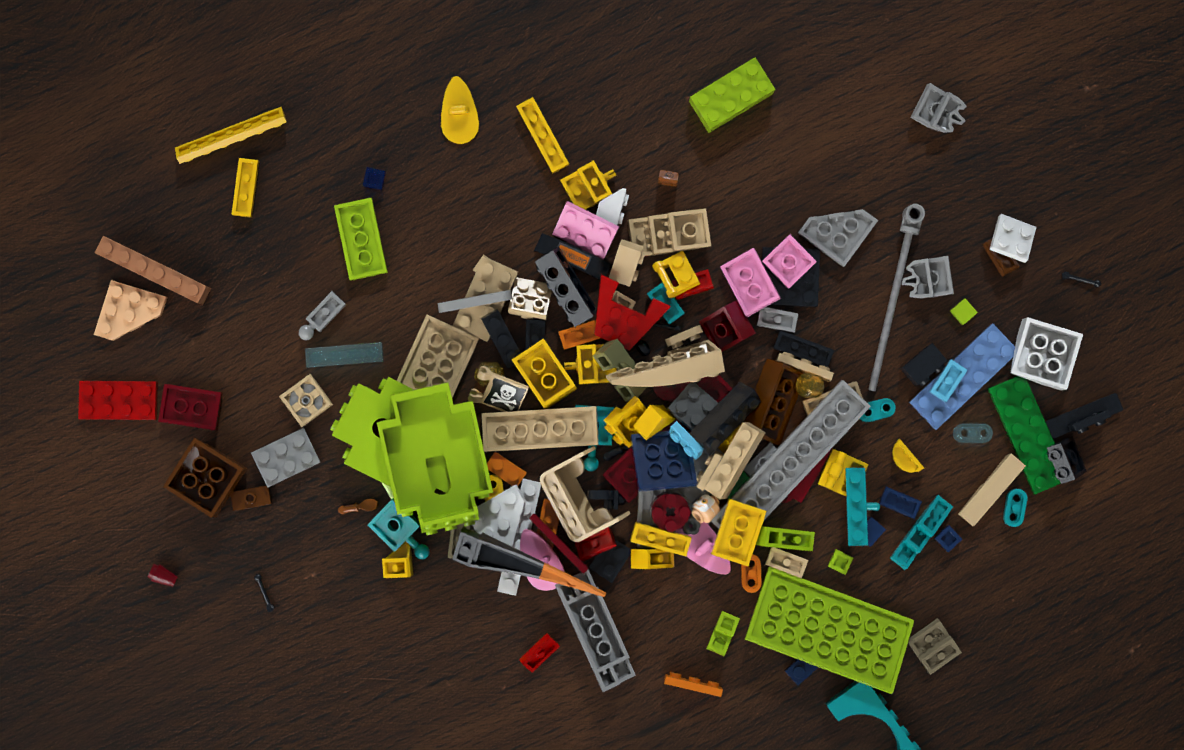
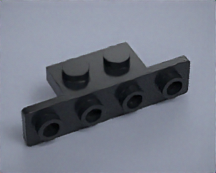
[1045,393,1123,438]

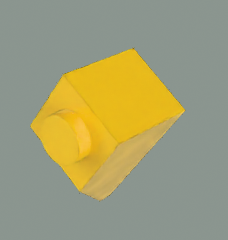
[631,548,674,569]

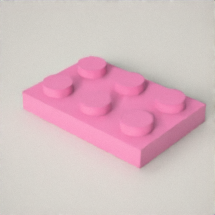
[552,201,619,260]
[720,248,781,317]

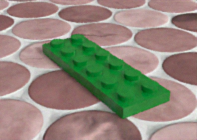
[988,376,1061,494]

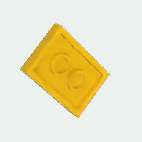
[711,499,767,566]

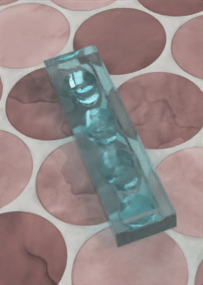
[305,342,384,368]

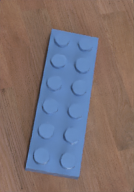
[909,323,1015,430]

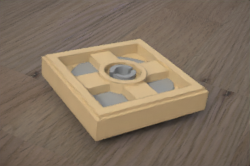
[279,374,333,427]

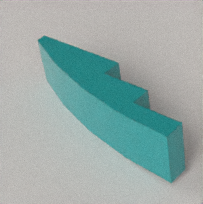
[890,495,953,570]

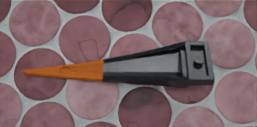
[452,527,607,597]

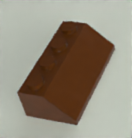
[743,359,806,446]

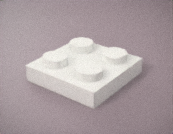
[989,214,1036,263]

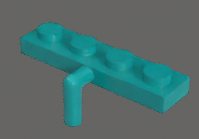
[846,468,880,546]

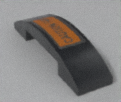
[534,233,611,280]

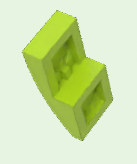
[706,611,740,656]

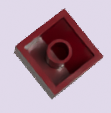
[699,300,756,352]

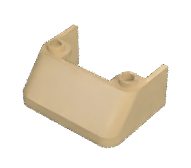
[540,446,631,542]

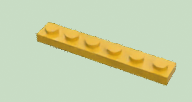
[175,107,286,164]

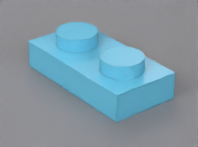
[929,359,967,402]
[669,421,704,460]

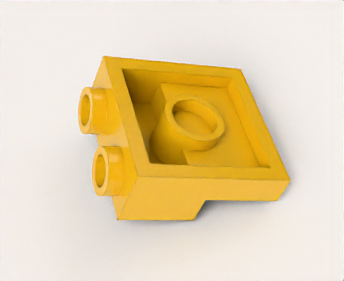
[604,396,646,448]

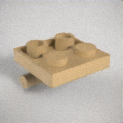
[508,277,552,320]

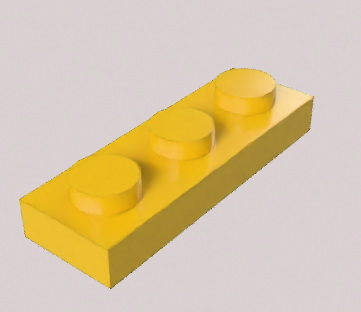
[232,158,259,218]
[630,522,692,556]

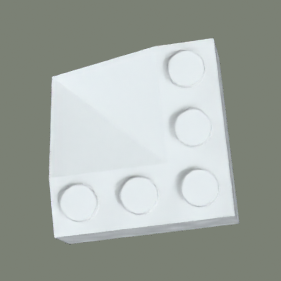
[1010,317,1083,391]

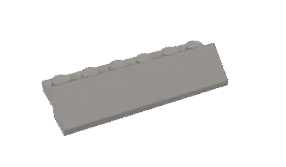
[555,570,636,692]

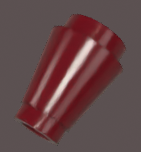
[147,564,178,587]

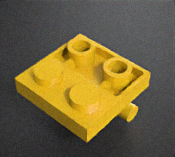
[817,449,869,496]

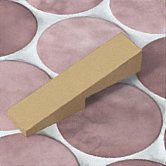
[958,453,1026,526]

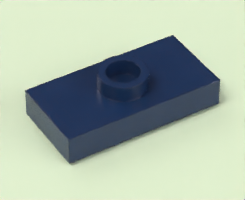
[879,486,922,519]

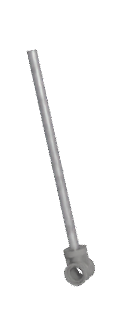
[868,204,925,391]

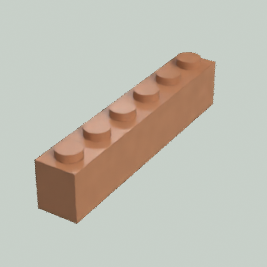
[95,236,211,305]

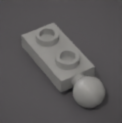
[299,291,346,340]

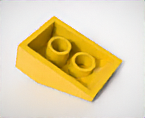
[512,338,577,409]

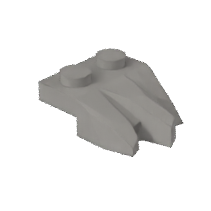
[910,83,967,133]
[902,256,954,298]

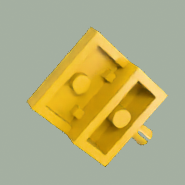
[560,160,617,210]
[564,344,617,385]

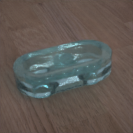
[953,424,993,443]

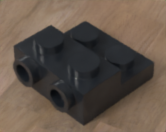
[1047,436,1087,484]

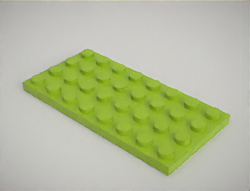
[745,566,914,694]

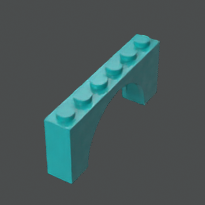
[825,681,921,750]

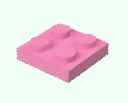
[762,235,817,289]

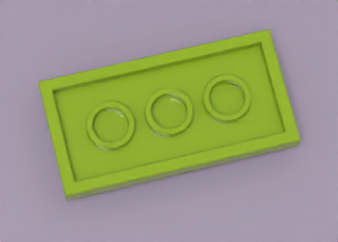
[334,198,388,281]

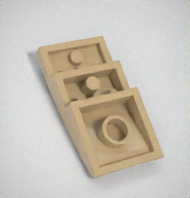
[627,208,711,257]

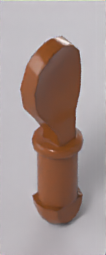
[338,499,378,514]

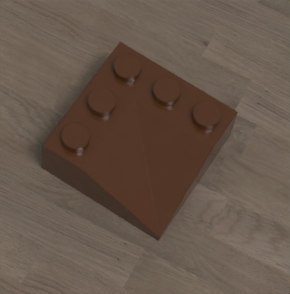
[163,438,248,518]

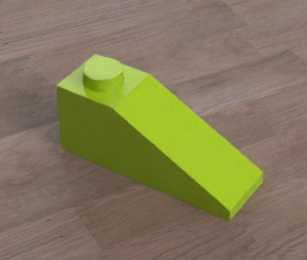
[756,526,815,551]

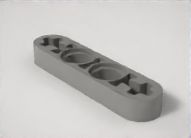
[437,290,512,313]

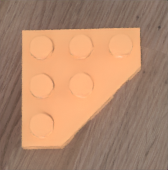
[94,280,167,341]

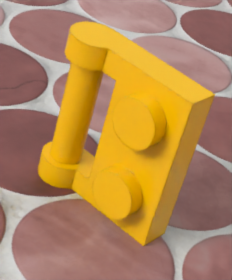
[652,251,700,298]

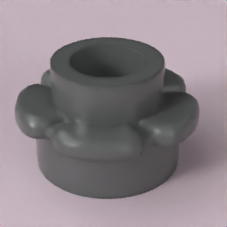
[682,516,701,535]

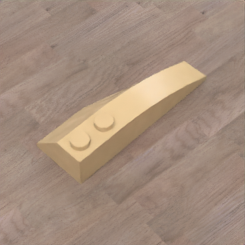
[606,340,725,387]

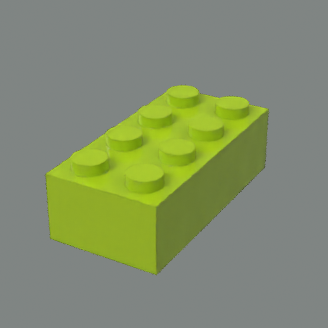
[689,57,775,133]

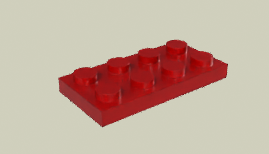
[78,381,158,420]

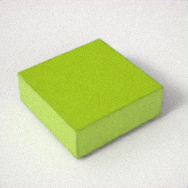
[950,298,978,325]
[828,549,853,575]

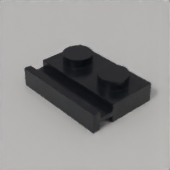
[588,539,631,583]

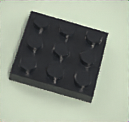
[762,247,820,307]

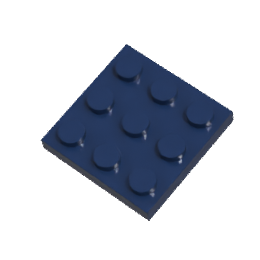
[631,429,697,492]

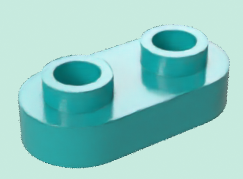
[859,398,896,422]
[1003,489,1027,527]

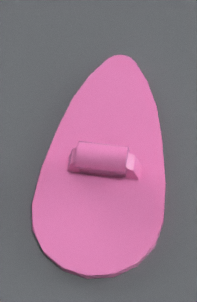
[676,522,731,575]
[520,529,565,591]

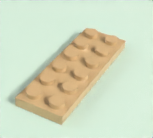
[482,406,599,452]

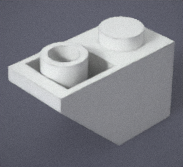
[596,188,629,225]

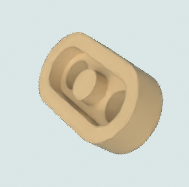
[665,325,703,349]

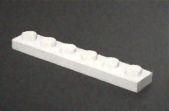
[497,479,541,596]

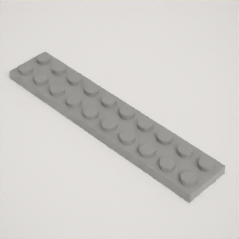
[711,380,871,528]

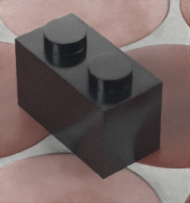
[900,343,948,386]

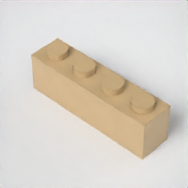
[704,422,765,499]

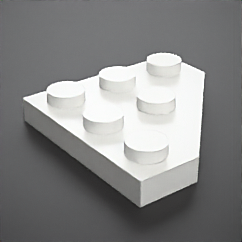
[473,485,526,547]

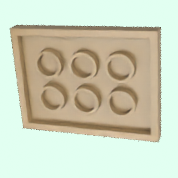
[396,314,479,397]

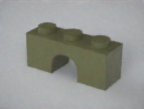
[593,339,647,401]

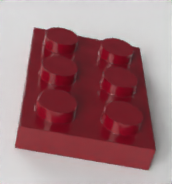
[158,384,223,430]

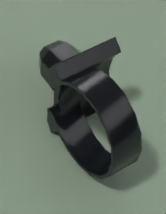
[587,490,626,510]

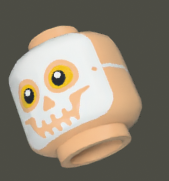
[692,494,720,523]

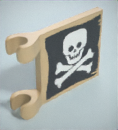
[468,366,529,412]

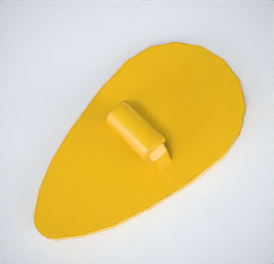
[441,76,479,144]

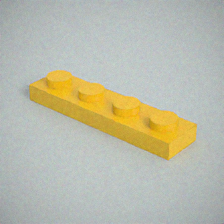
[516,97,569,174]

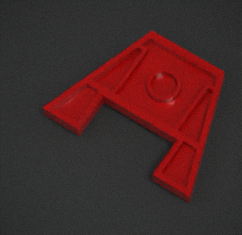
[594,274,671,350]

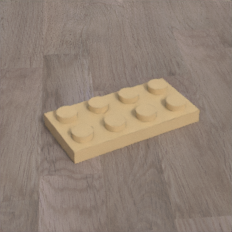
[453,256,518,342]

